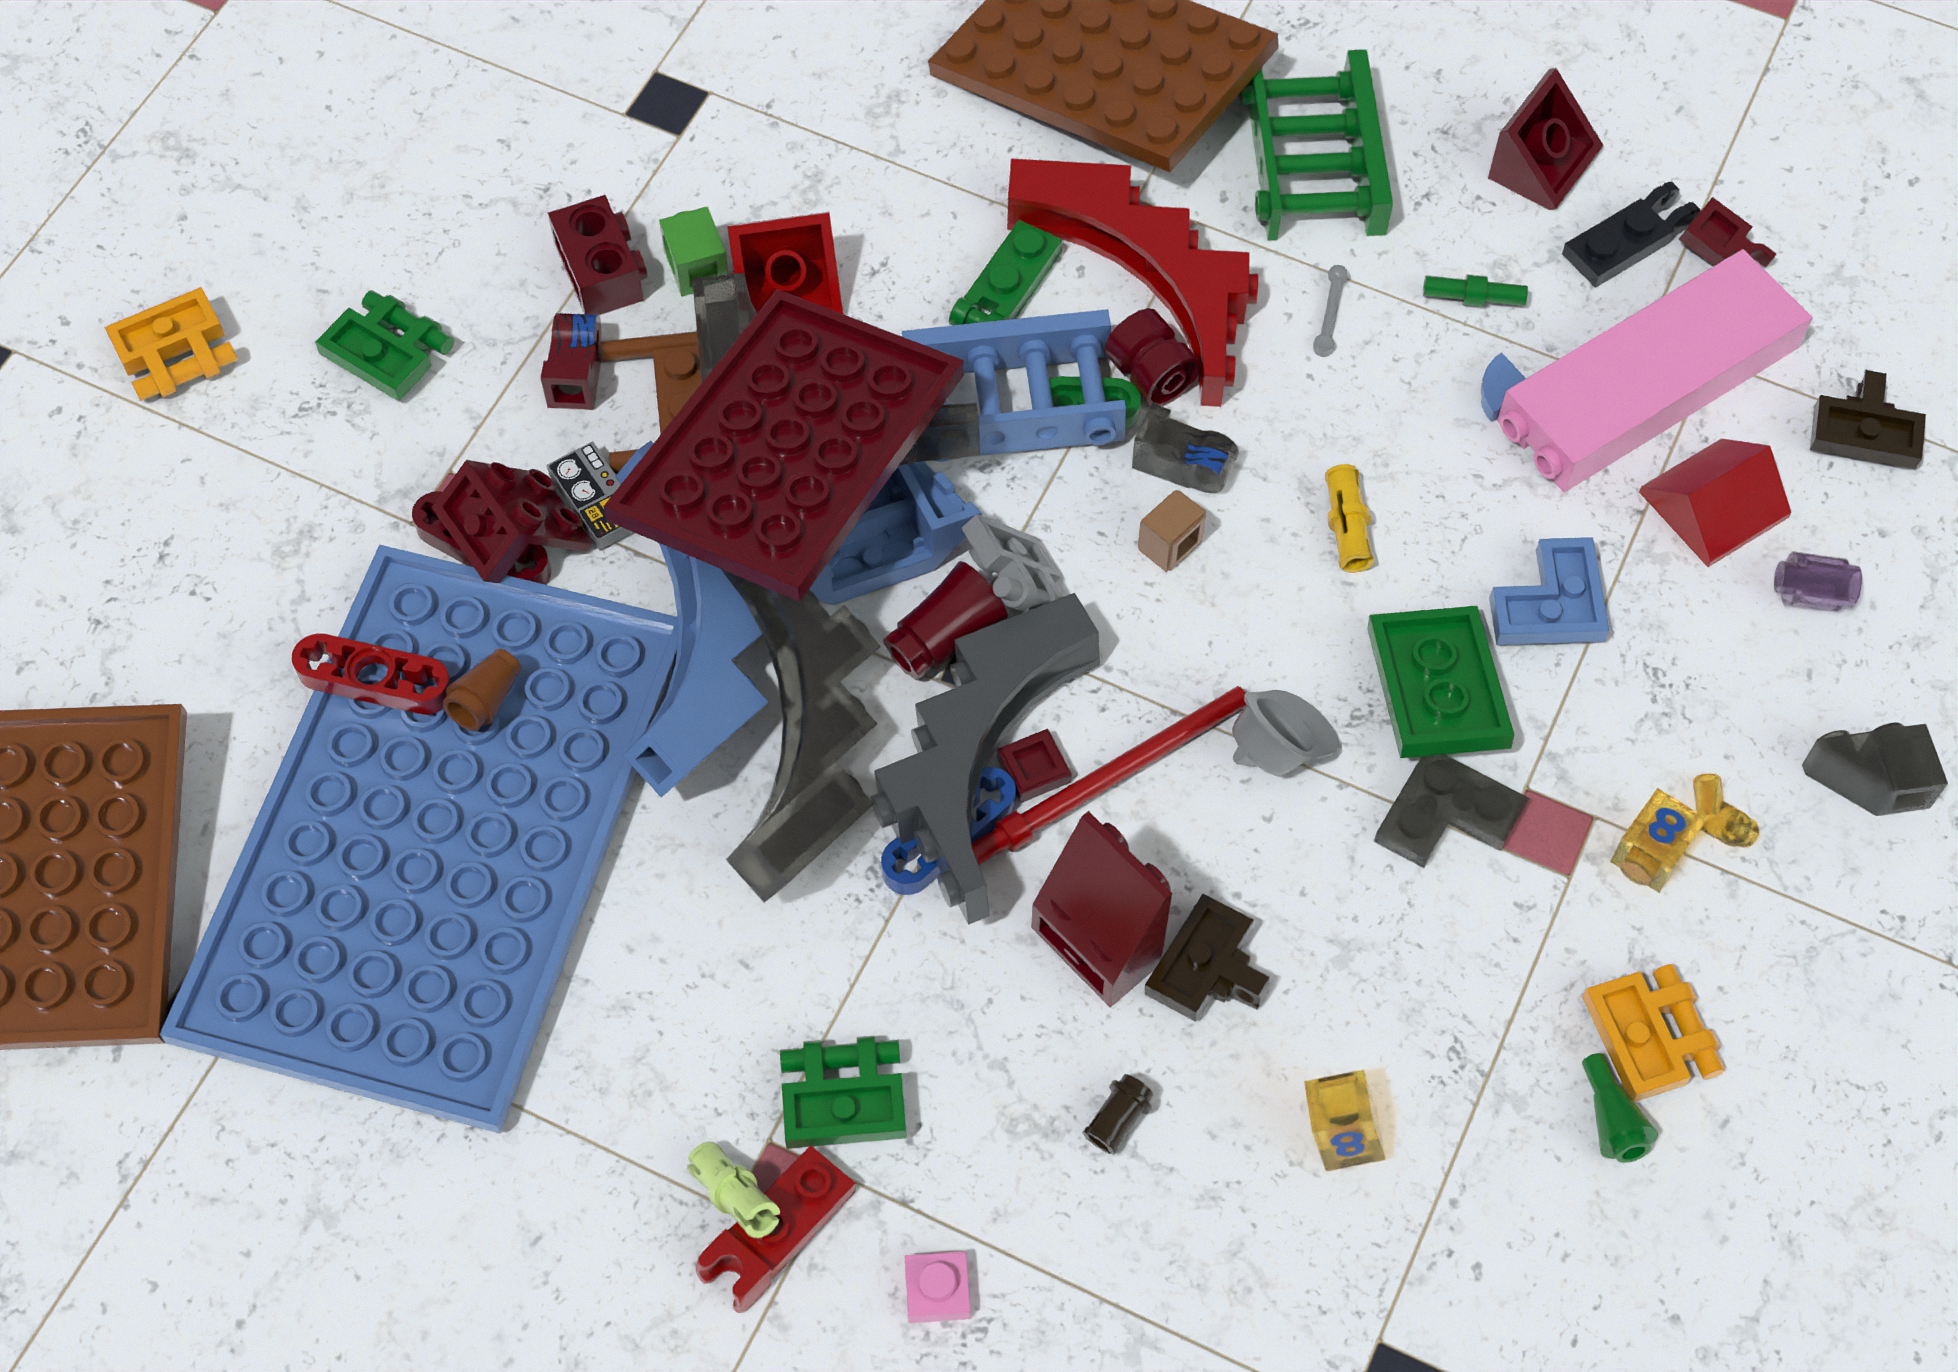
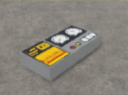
[546,441,634,551]

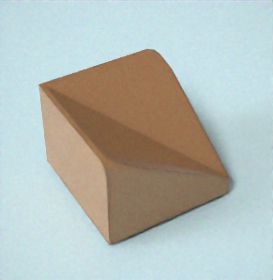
[1138,490,1206,572]

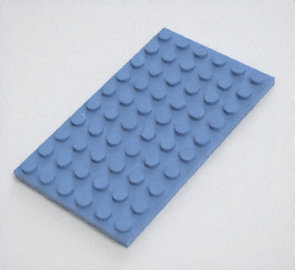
[159,544,678,1133]

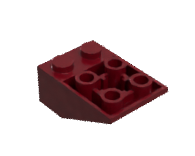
[1031,811,1172,1008]

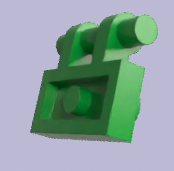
[315,290,454,402]
[780,1036,907,1149]

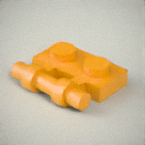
[104,287,238,401]
[1582,964,1725,1102]

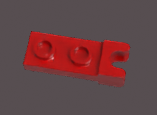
[695,1145,856,1313]

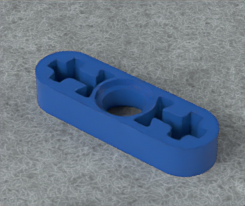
[881,767,1016,895]

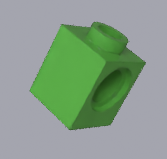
[659,206,730,297]

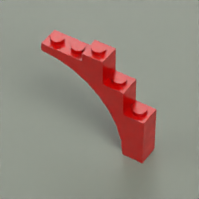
[1007,158,1259,407]

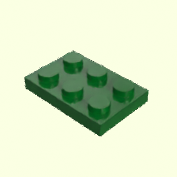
[1367,606,1514,758]

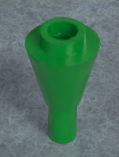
[1582,1053,1658,1163]

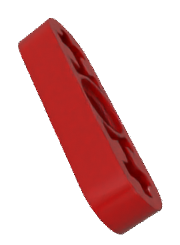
[291,633,452,715]

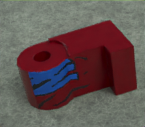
[540,313,602,410]

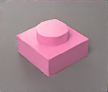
[904,1251,970,1323]

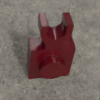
[1679,197,1777,268]

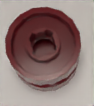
[1104,308,1201,408]

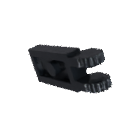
[1562,181,1701,287]

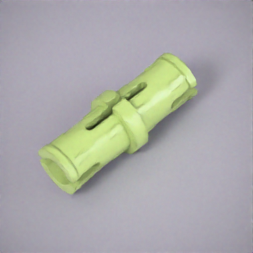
[687,1142,780,1238]

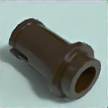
[1083,1074,1154,1155]

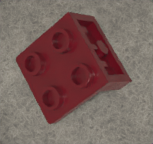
[431,460,593,583]

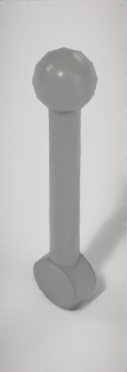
[1313,265,1348,357]

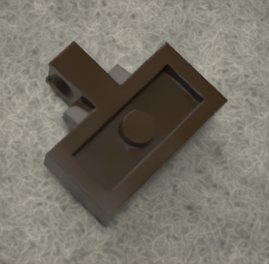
[1810,370,1926,469]
[1145,893,1270,1022]

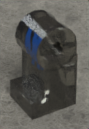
[1132,403,1239,493]

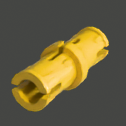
[1325,464,1374,573]

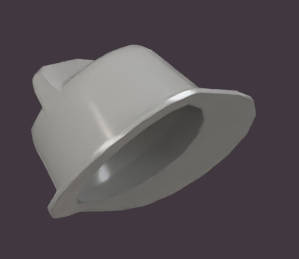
[1232,690,1339,777]

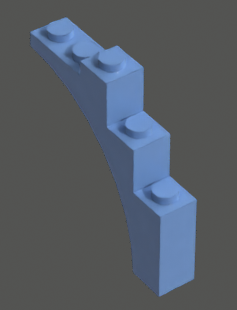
[615,440,771,798]

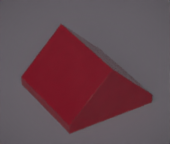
[1488,68,1604,210]

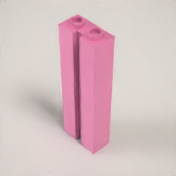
[1497,249,1813,493]

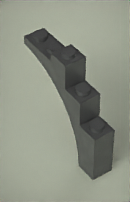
[870,593,1100,925]

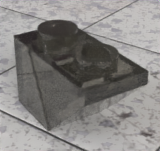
[1802,722,1948,816]

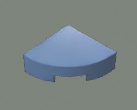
[1481,352,1526,422]

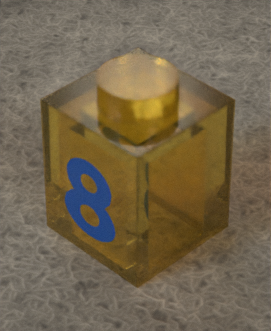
[1610,788,1707,893]
[1304,1069,1386,1172]

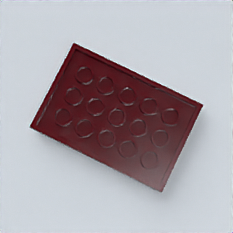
[603,289,964,602]

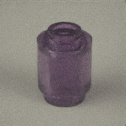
[1774,551,1862,612]

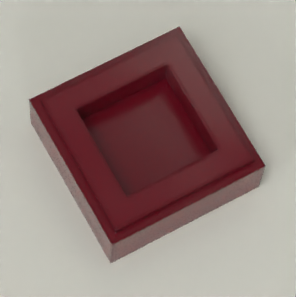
[997,728,1072,803]

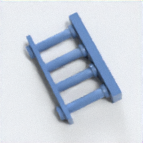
[902,309,1126,462]

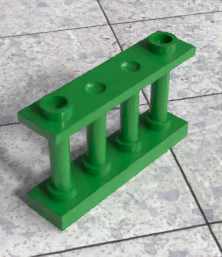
[1239,49,1393,241]

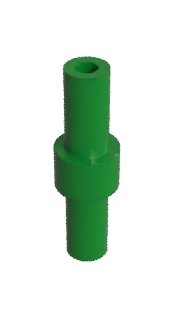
[1423,274,1528,307]

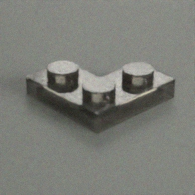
[1374,755,1529,868]

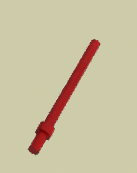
[971,686,1246,865]

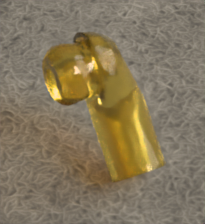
[1692,773,1759,848]

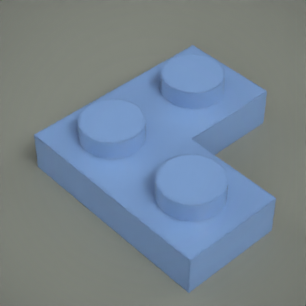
[1489,537,1609,645]

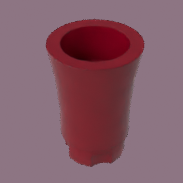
[883,561,1008,680]

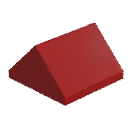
[727,212,843,328]
[1639,438,1792,567]

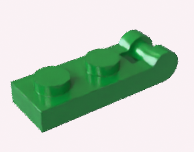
[949,220,1063,326]

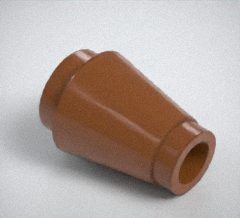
[443,649,522,731]

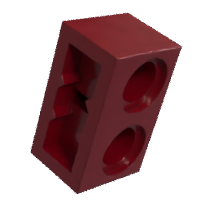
[548,195,648,315]

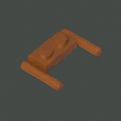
[600,330,708,473]

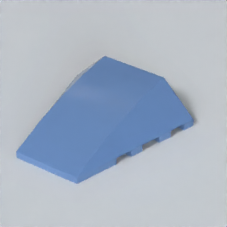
[805,445,982,605]

